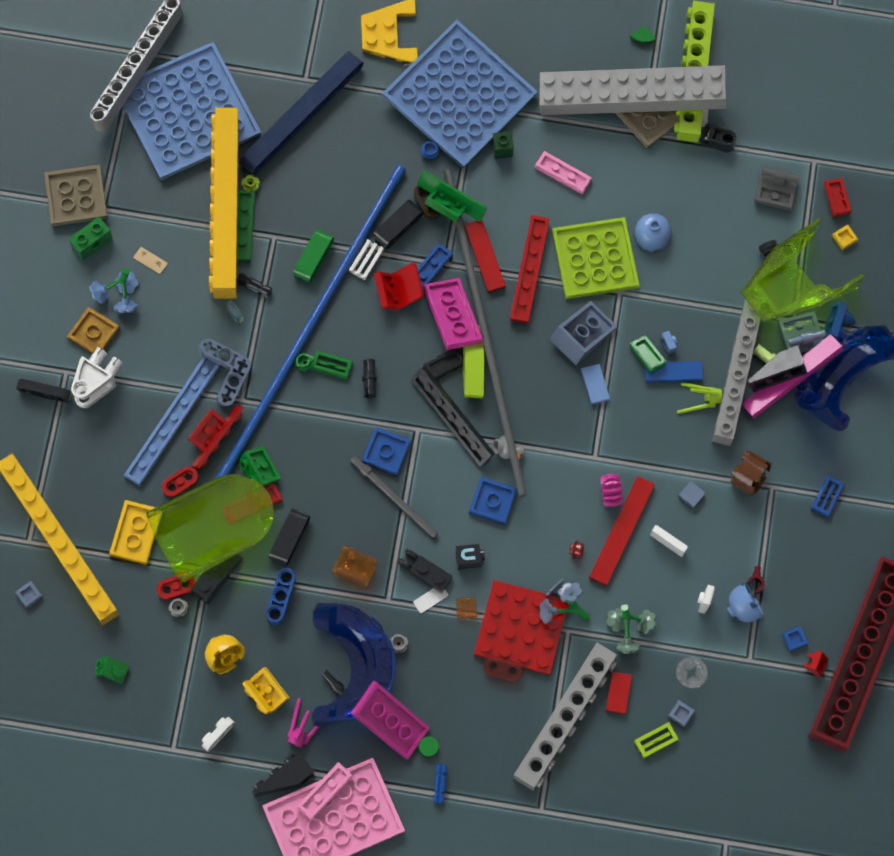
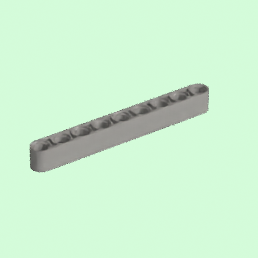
[90,0,183,131]

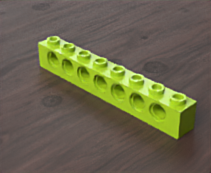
[674,1,715,143]

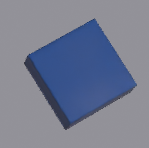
[782,626,808,652]

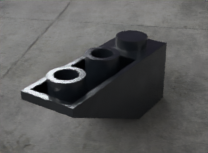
[252,753,315,797]

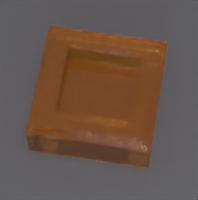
[456,597,477,619]

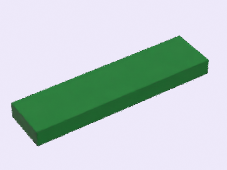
[237,190,255,262]

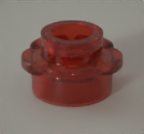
[569,540,584,559]

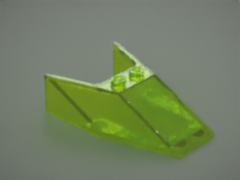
[741,218,865,322]

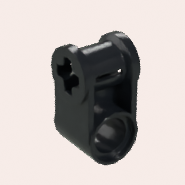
[699,123,736,153]

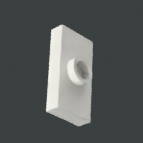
[697,585,715,614]

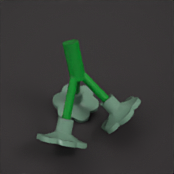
[606,604,657,654]

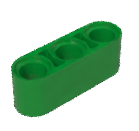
[293,229,334,283]

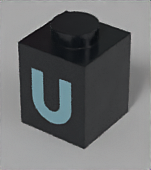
[455,544,485,570]

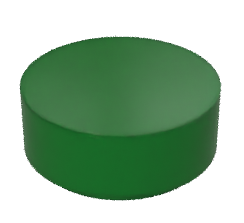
[419,736,439,757]

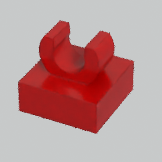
[804,650,829,677]

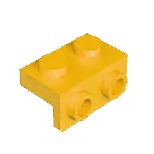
[242,667,290,714]

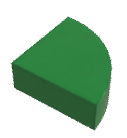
[630,25,656,44]

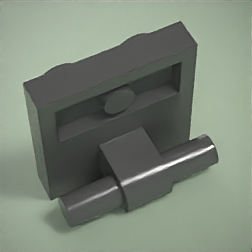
[754,166,800,211]

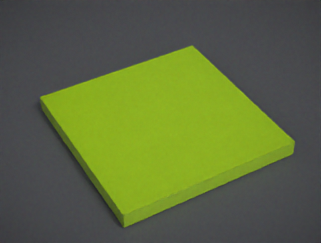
[552,217,640,300]

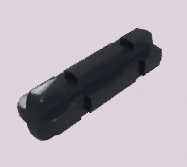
[237,273,272,297]

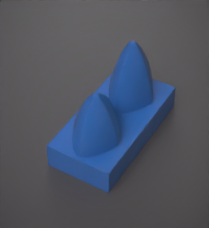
[824,301,856,340]

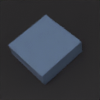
[678,481,706,508]
[15,581,43,609]
[668,700,695,728]

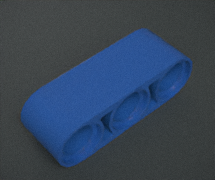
[266,568,296,627]

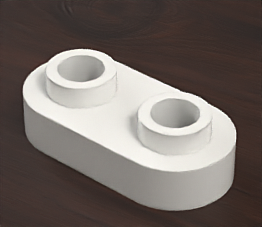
[202,717,235,752]

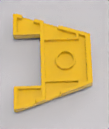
[361,0,418,64]

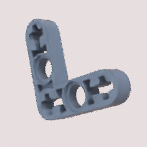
[198,338,251,408]

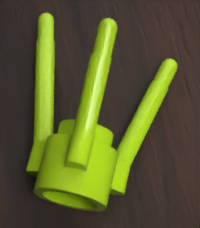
[677,382,722,414]

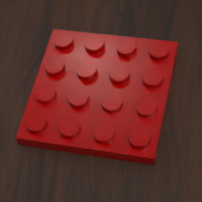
[474,580,568,675]

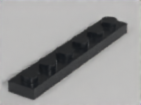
[410,366,495,467]

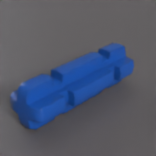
[434,764,447,804]

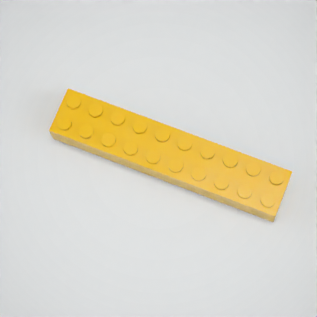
[209,107,239,299]

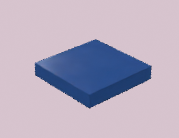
[361,427,411,476]
[469,477,517,525]

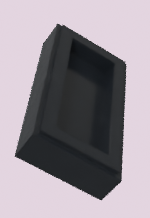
[423,348,464,380]

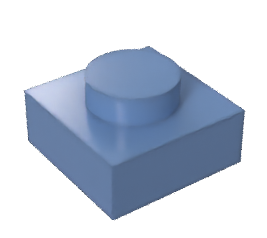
[660,331,678,356]

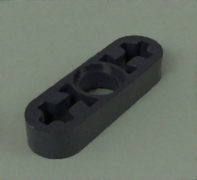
[16,379,72,403]

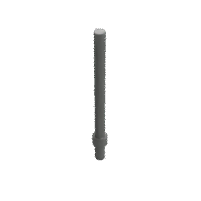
[350,455,438,539]

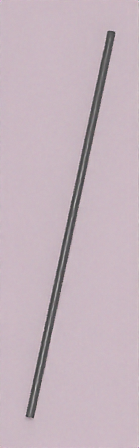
[444,169,527,497]

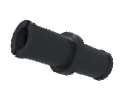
[362,359,377,399]

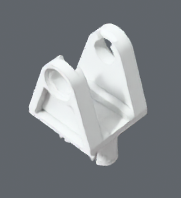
[71,347,123,408]

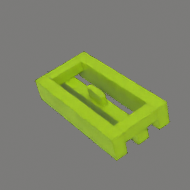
[634,722,679,759]

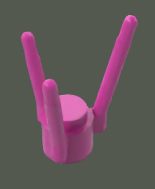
[287,698,327,748]

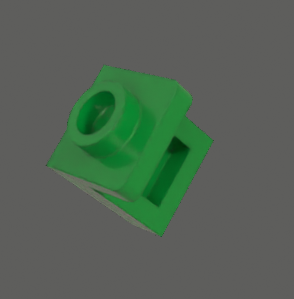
[95,656,129,684]

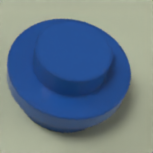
[421,141,439,160]

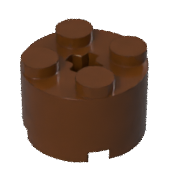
[730,450,772,496]

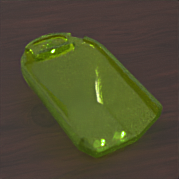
[146,474,274,583]

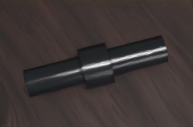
[322,670,353,704]

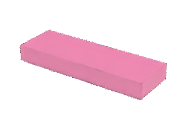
[535,151,592,195]
[297,762,353,821]

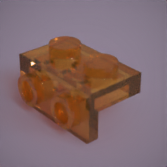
[331,545,378,588]

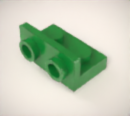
[238,446,281,492]

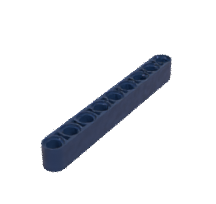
[239,51,364,175]

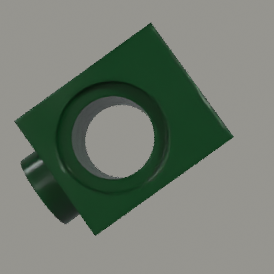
[492,131,514,159]

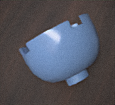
[634,213,672,252]
[727,582,763,623]

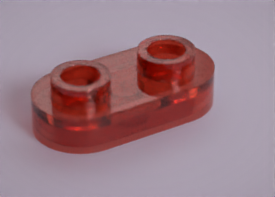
[483,656,522,681]

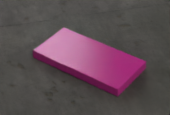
[423,278,483,350]
[350,681,430,760]

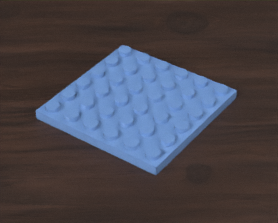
[382,20,538,168]
[123,42,261,180]

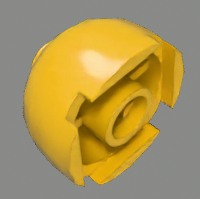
[204,634,245,674]

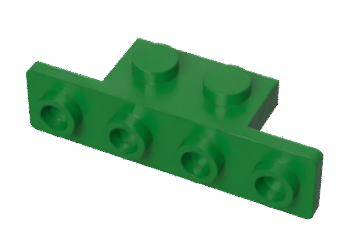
[417,170,487,222]

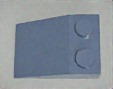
[549,301,617,365]

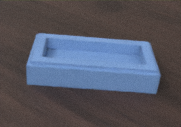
[581,364,610,405]

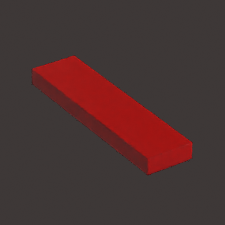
[464,220,506,293]

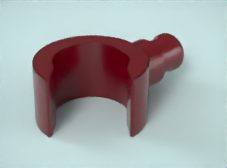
[746,566,765,594]

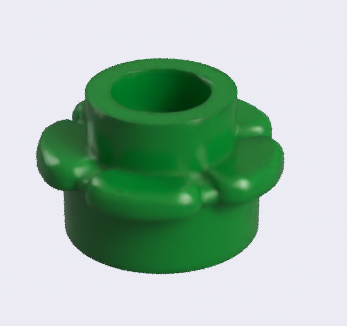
[296,353,314,372]

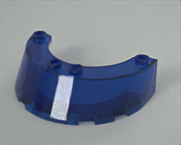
[794,325,894,431]
[312,603,396,727]

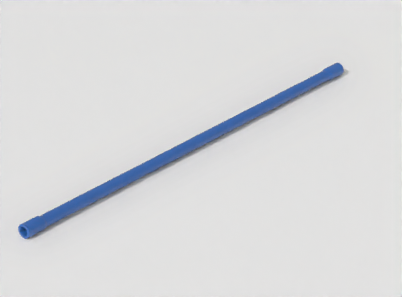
[215,165,406,485]

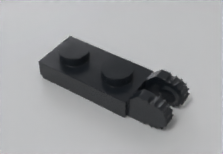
[398,549,453,593]

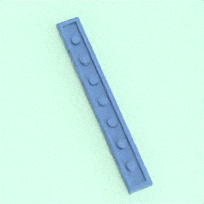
[124,351,223,487]

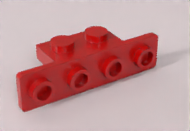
[187,406,244,469]

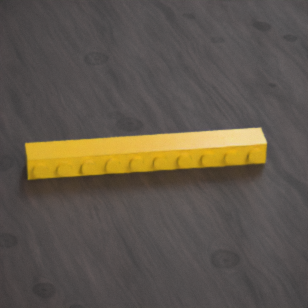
[0,453,119,626]

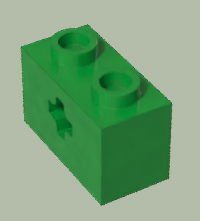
[69,217,112,260]

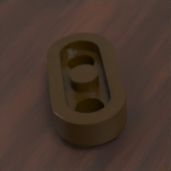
[414,185,441,219]

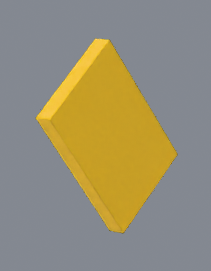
[109,500,163,565]

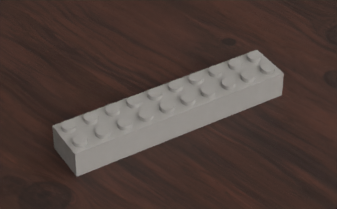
[540,65,726,115]

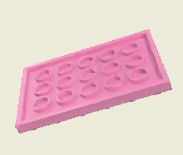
[262,758,405,856]

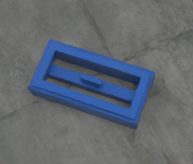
[810,475,845,518]

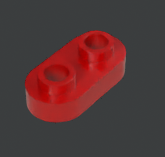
[162,467,198,498]
[157,573,195,600]

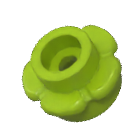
[241,175,260,191]

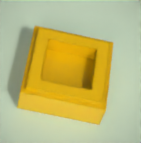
[832,225,858,251]

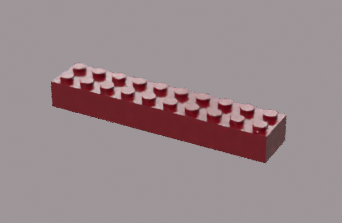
[807,556,894,753]

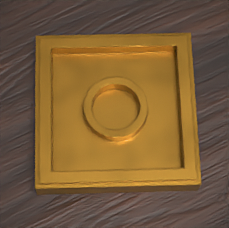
[67,307,120,354]

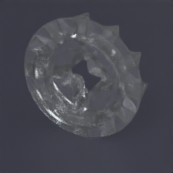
[676,657,708,689]

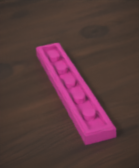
[741,334,843,419]

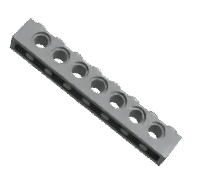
[712,295,765,446]
[513,642,617,790]

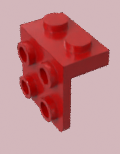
[374,263,424,311]

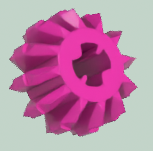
[600,474,623,507]

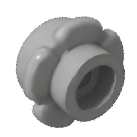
[169,598,188,617]
[389,634,408,653]

